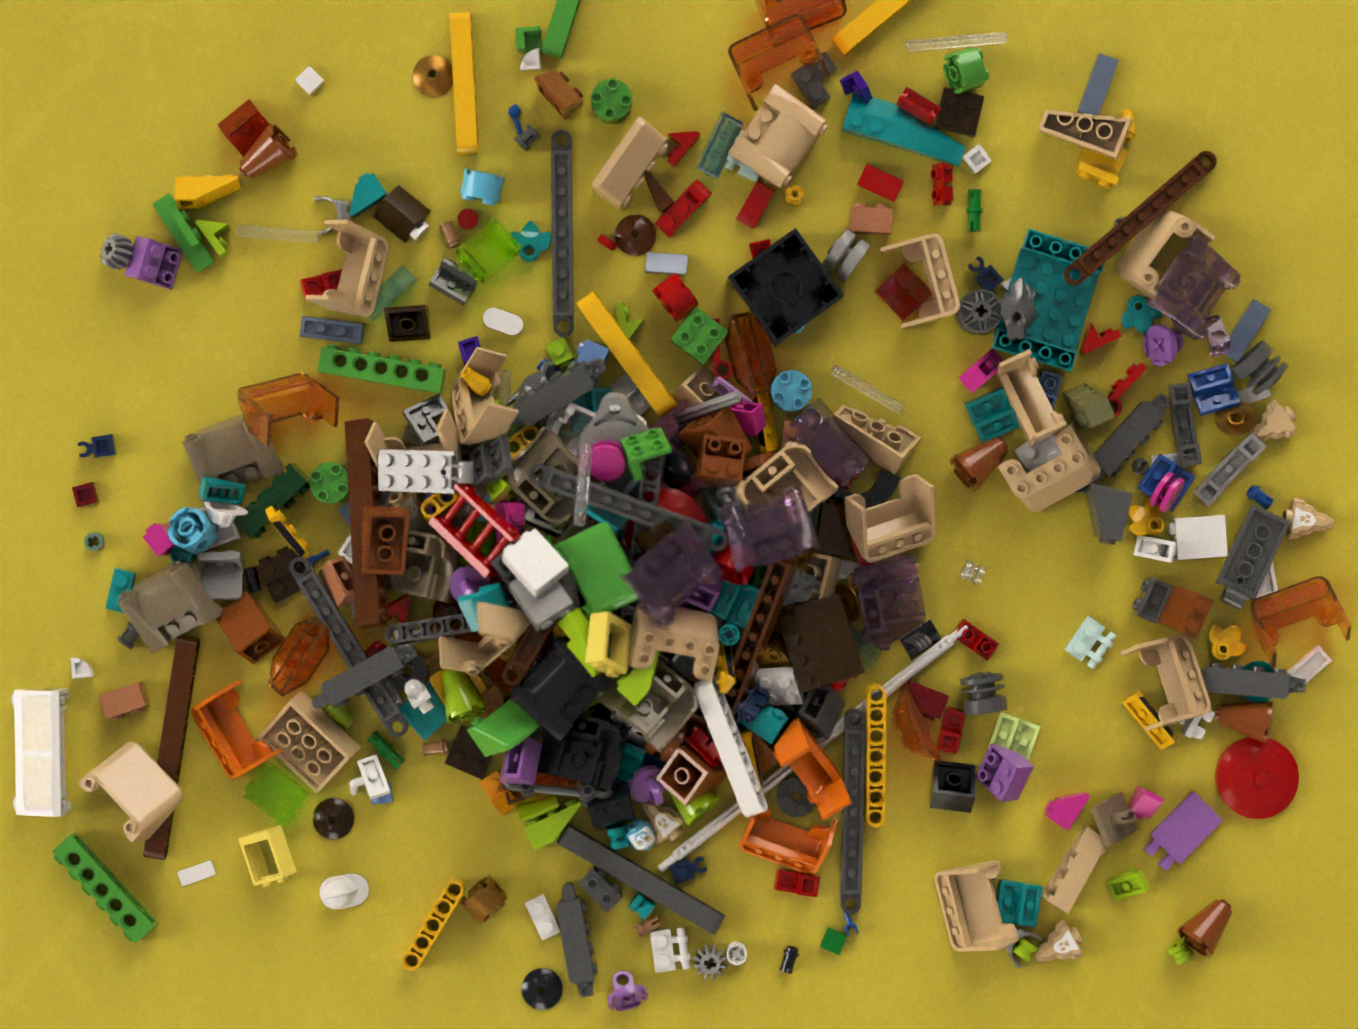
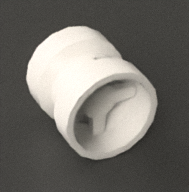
[726,941,747,965]

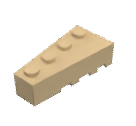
[1038,110,1133,160]
[1041,825,1108,914]

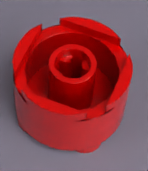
[652,272,699,323]
[709,538,758,585]

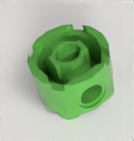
[943,47,989,94]
[591,78,632,124]
[309,462,349,504]

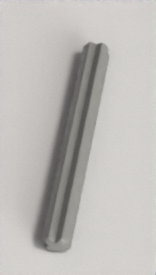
[658,391,743,429]

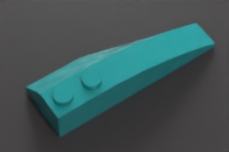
[841,91,965,167]

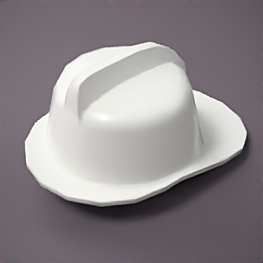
[204,501,248,528]
[320,874,369,909]

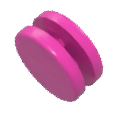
[587,440,626,482]
[1150,472,1185,513]

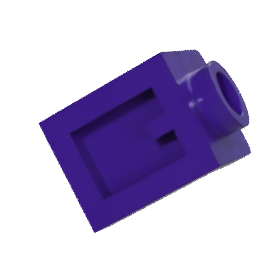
[840,70,873,103]
[458,336,481,365]

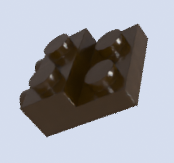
[255,546,305,603]

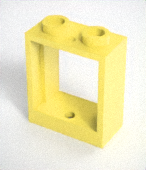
[585,612,632,677]
[238,825,297,887]

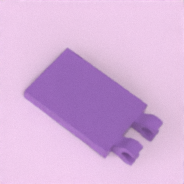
[1143,791,1223,871]

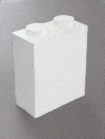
[1169,515,1228,560]
[502,529,568,598]

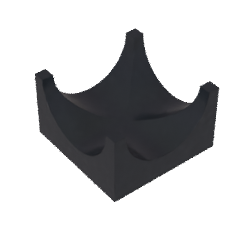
[727,228,844,348]

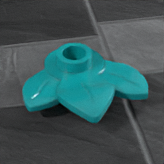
[510,221,551,262]
[1121,295,1162,334]

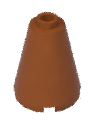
[239,124,298,178]
[950,437,1008,491]
[1214,701,1273,743]
[1177,899,1232,958]

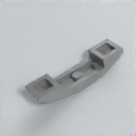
[1193,432,1267,507]

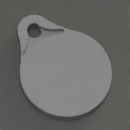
[576,392,656,492]

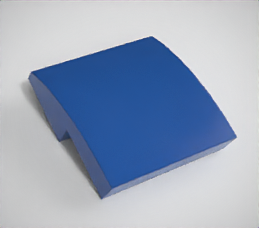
[1188,363,1241,417]
[1137,454,1196,512]

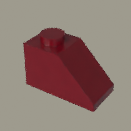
[907,680,949,721]

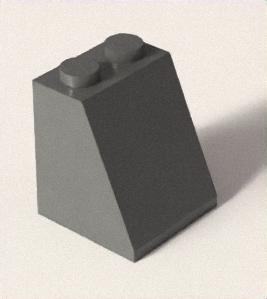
[1085,483,1133,545]

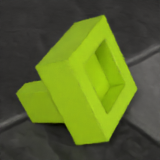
[484,477,513,503]

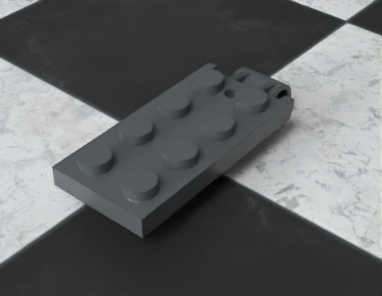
[1215,504,1290,610]

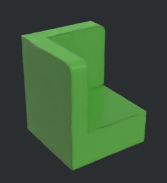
[515,26,543,53]

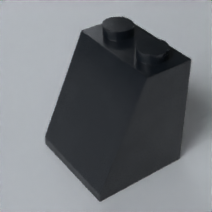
[587,781,637,831]

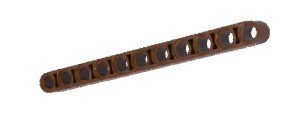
[143,635,200,860]

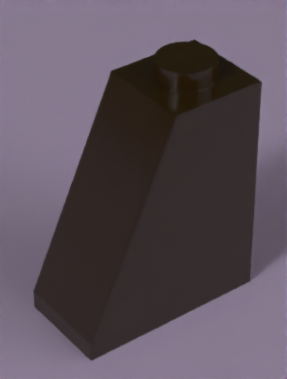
[814,499,856,558]

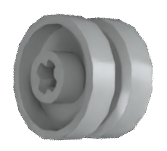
[822,229,871,282]

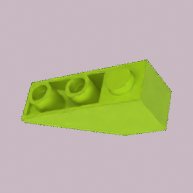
[617,650,661,706]
[524,798,582,850]

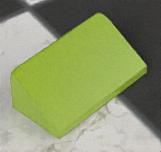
[517,794,560,823]

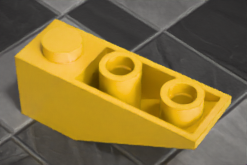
[175,174,242,209]

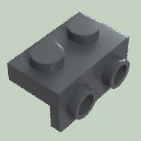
[429,258,479,306]
[1132,576,1173,624]
[579,865,622,912]

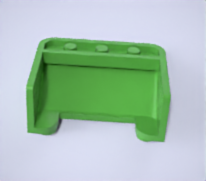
[552,522,642,622]
[467,698,541,757]

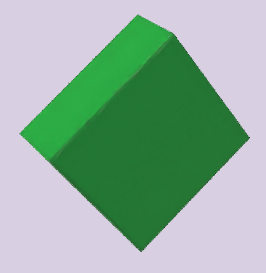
[820,927,847,955]

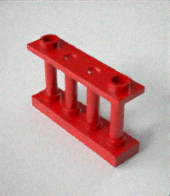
[428,483,521,578]

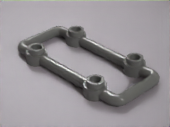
[504,740,614,803]

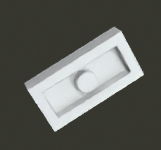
[525,893,560,941]

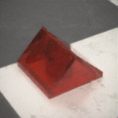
[217,99,269,157]
[874,263,931,321]

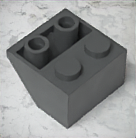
[792,686,845,740]

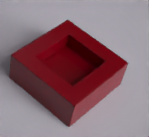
[72,482,99,507]

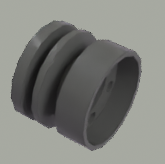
[956,289,1002,335]
[1231,340,1288,395]
[960,672,1008,715]

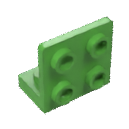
[671,307,728,365]
[621,428,672,481]

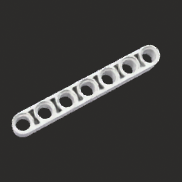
[694,676,768,817]

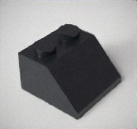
[930,760,975,813]

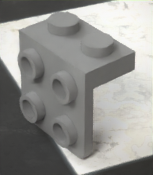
[198,550,244,601]

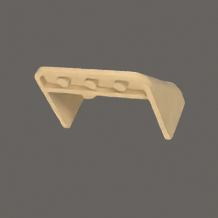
[78,741,183,842]
[934,860,1019,952]

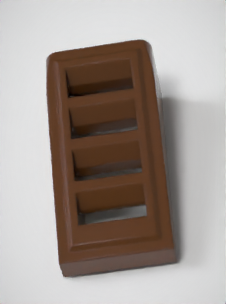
[644,170,673,214]

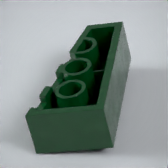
[234,463,310,539]

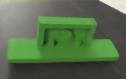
[153,193,214,273]

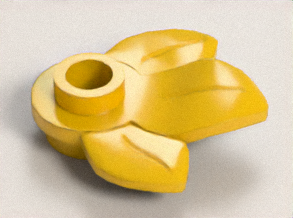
[1128,498,1164,536]
[1208,623,1247,661]

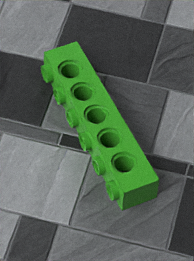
[317,344,446,394]
[52,832,158,943]

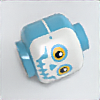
[626,819,656,850]

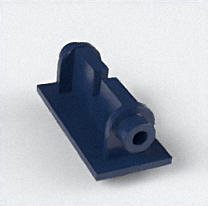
[736,683,770,723]

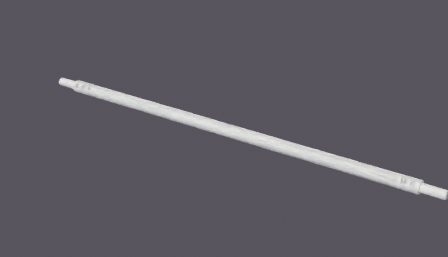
[657,625,968,872]

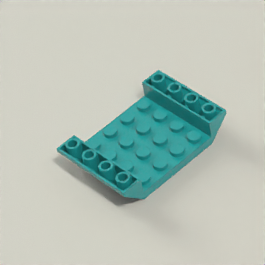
[992,229,1105,372]

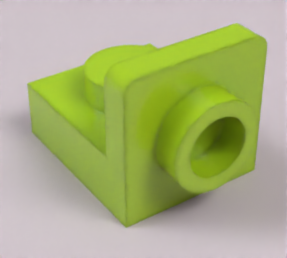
[545,336,574,369]

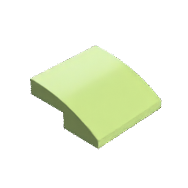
[987,712,1042,761]

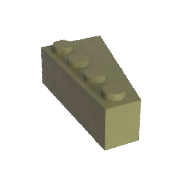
[1062,383,1115,430]

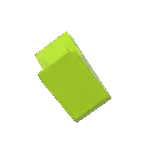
[195,220,230,257]
[615,302,644,340]
[1106,868,1150,900]

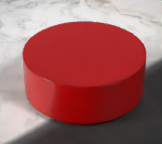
[457,209,479,230]
[597,233,618,251]

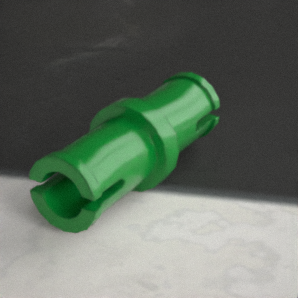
[966,189,983,232]
[367,731,405,770]

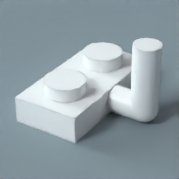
[349,755,390,800]

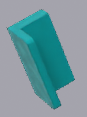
[582,504,629,535]

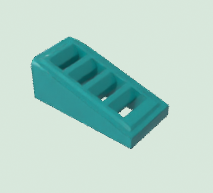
[198,477,246,505]

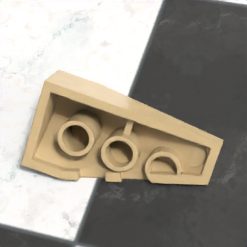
[832,405,921,475]

